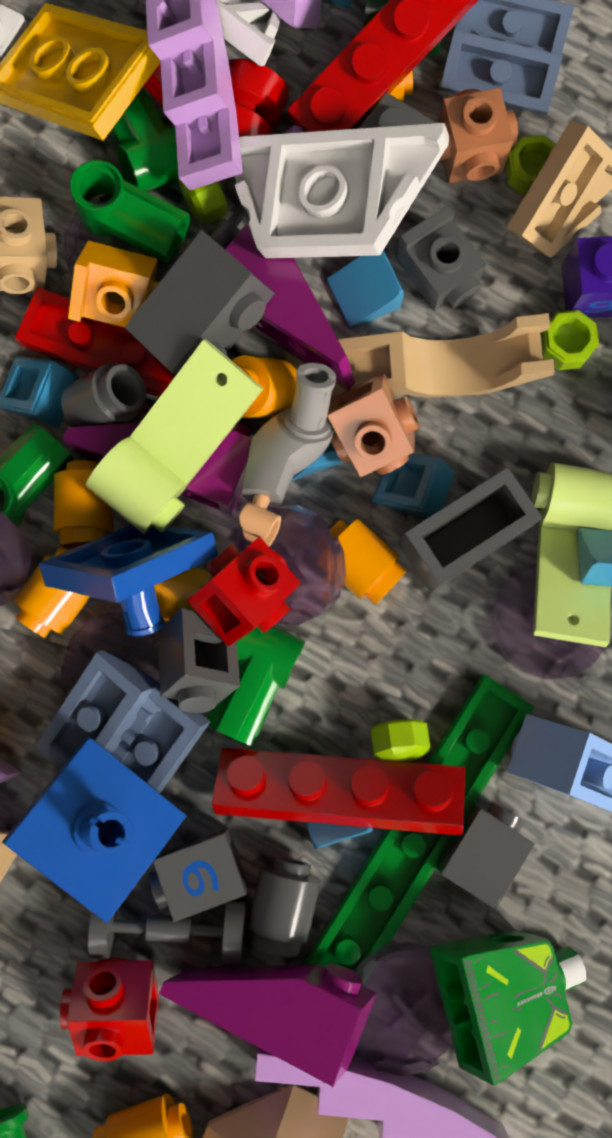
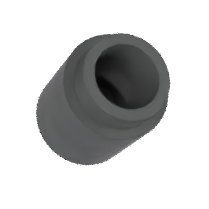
[61,363,146,427]
[247,857,321,957]

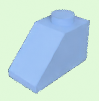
[507,714,612,812]

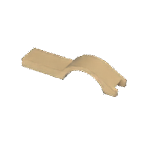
[285,313,555,402]

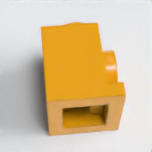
[68,240,160,328]

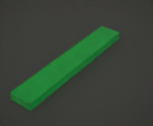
[301,674,535,986]

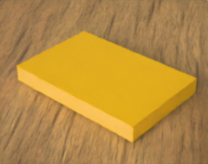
[0,3,160,141]

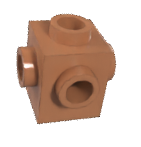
[438,88,518,184]
[327,373,420,477]

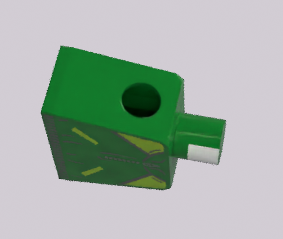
[429,931,586,1086]

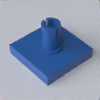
[39,525,218,637]
[1,737,187,923]

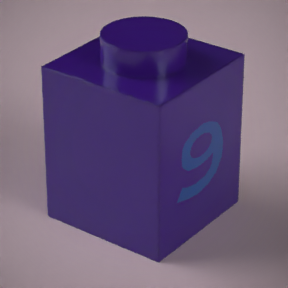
[562,236,612,318]

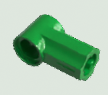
[110,87,179,192]
[70,160,190,263]
[0,422,74,536]
[207,626,306,746]

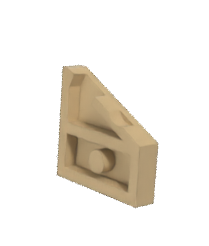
[506,120,612,258]

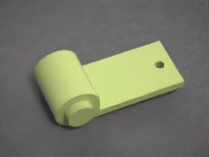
[86,339,264,535]
[531,463,612,647]

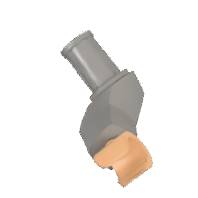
[239,363,336,547]

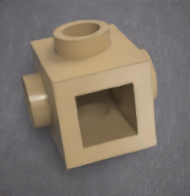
[0,196,57,294]

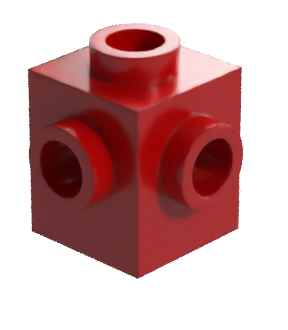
[187,536,301,647]
[60,957,159,1061]

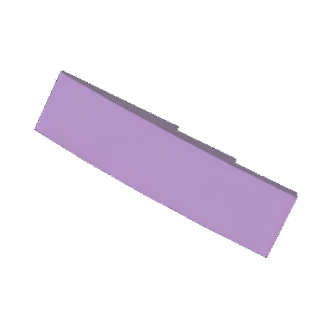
[146,0,243,190]
[255,1047,509,1138]

